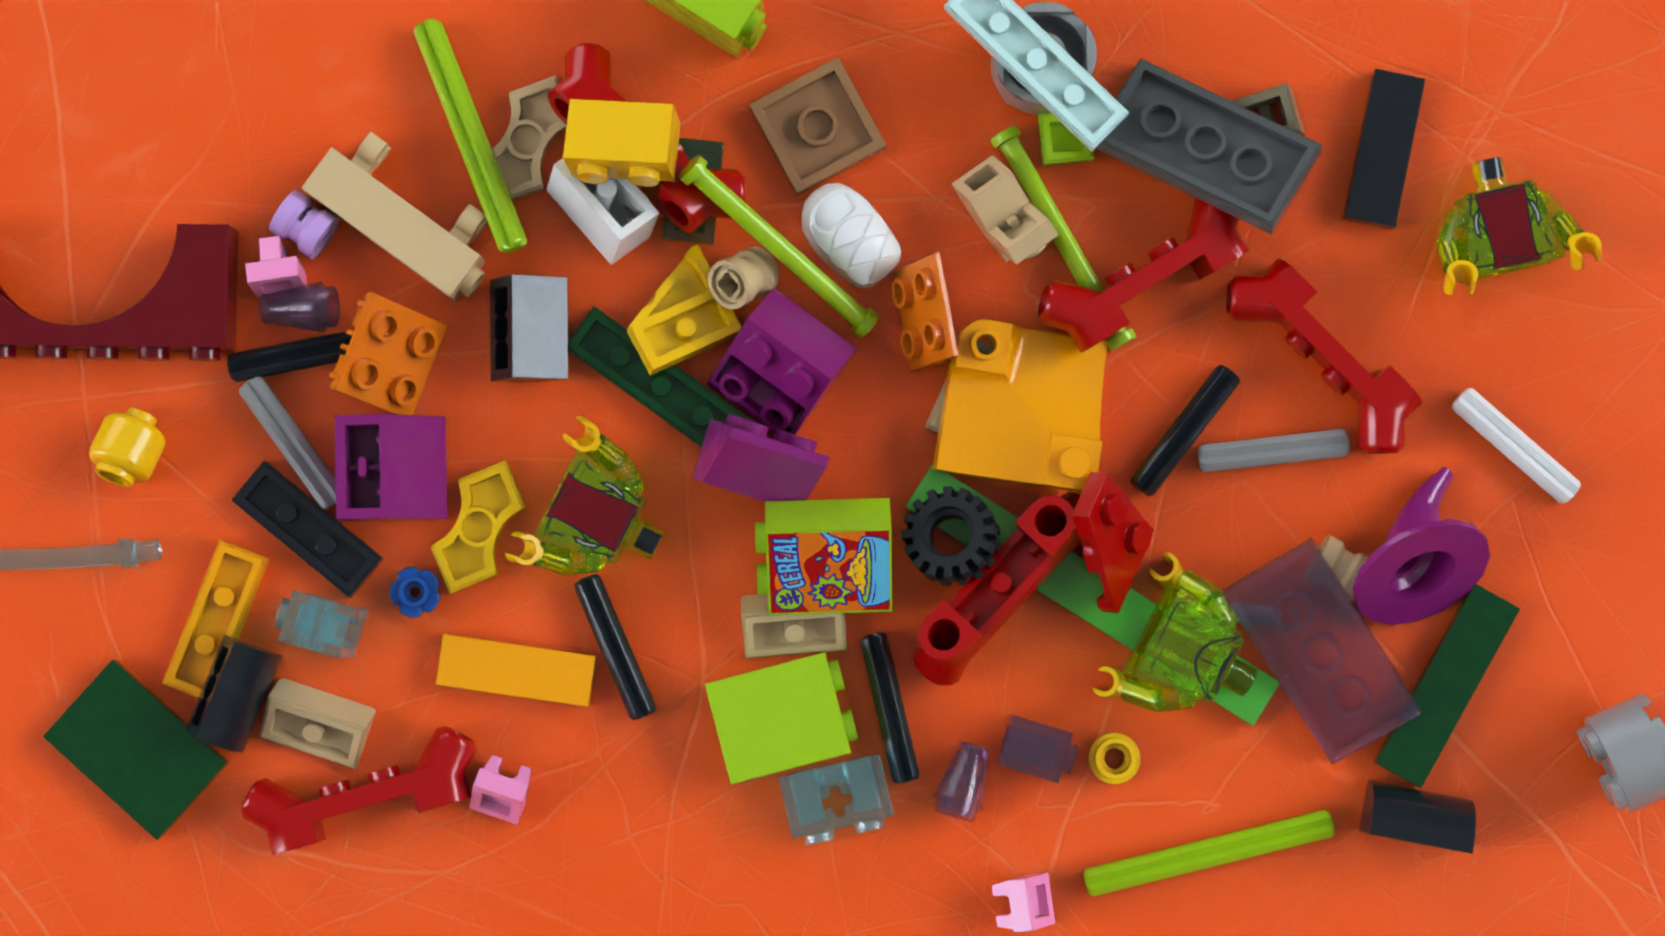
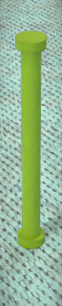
[990,125,1137,352]
[679,155,879,338]

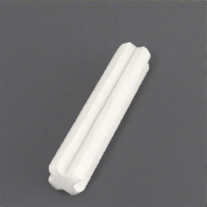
[1451,388,1581,504]

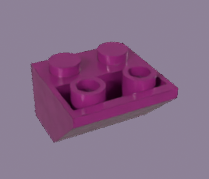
[707,288,857,434]
[334,414,448,522]
[692,414,830,501]

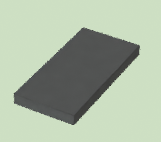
[1095,59,1322,235]

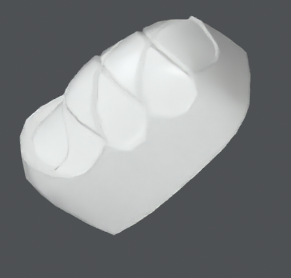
[801,183,902,289]

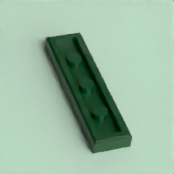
[568,306,752,448]
[1373,584,1520,788]

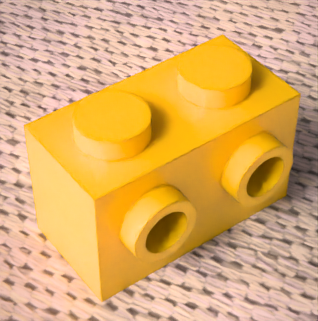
[563,99,681,187]

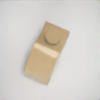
[952,155,1058,265]

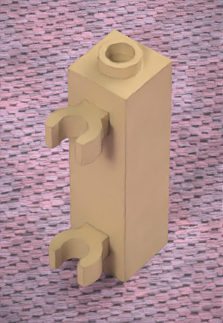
[301,132,488,302]

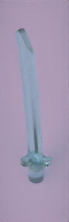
[0,538,162,570]

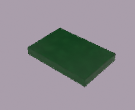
[43,660,229,840]

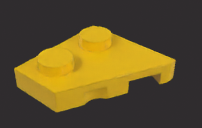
[627,244,742,376]

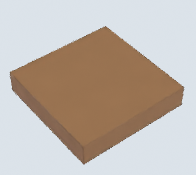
[749,57,887,196]

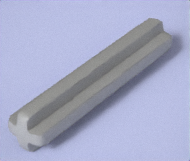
[239,376,336,510]
[1197,429,1350,472]

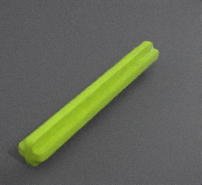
[414,18,527,253]
[1083,810,1335,896]

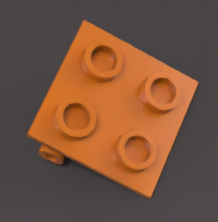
[891,253,958,372]
[328,292,448,415]

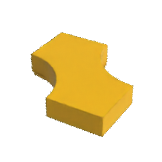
[430,460,526,594]

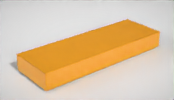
[162,540,270,698]
[435,634,597,707]

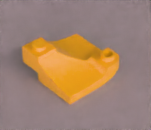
[933,319,1108,493]

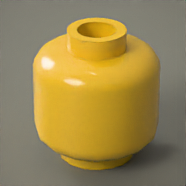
[89,408,166,488]

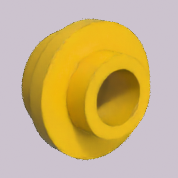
[1088,733,1140,784]

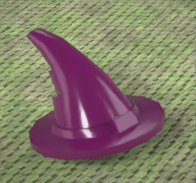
[1352,467,1490,625]

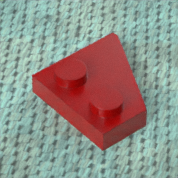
[1072,472,1154,613]

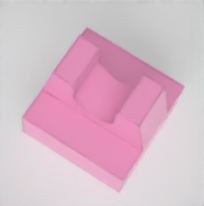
[245,236,308,298]
[469,755,531,825]
[992,872,1055,932]

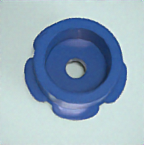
[389,567,440,618]

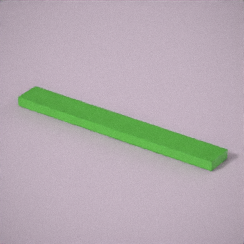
[905,464,1280,726]

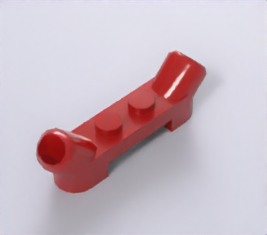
[548,43,746,233]
[1037,198,1250,353]
[1226,259,1422,454]
[913,492,1082,686]
[241,726,477,855]

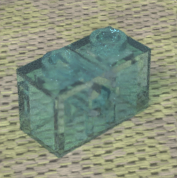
[275,590,369,658]
[779,753,894,845]

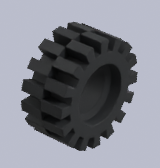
[902,486,1001,586]

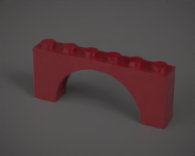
[0,224,238,361]

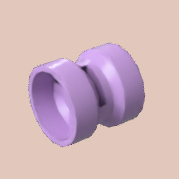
[268,189,341,260]

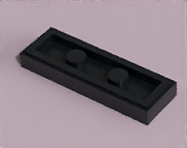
[1343,69,1425,229]
[232,461,384,598]

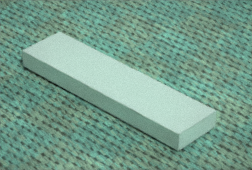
[944,0,1129,152]

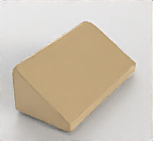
[741,594,847,658]
[259,678,376,769]

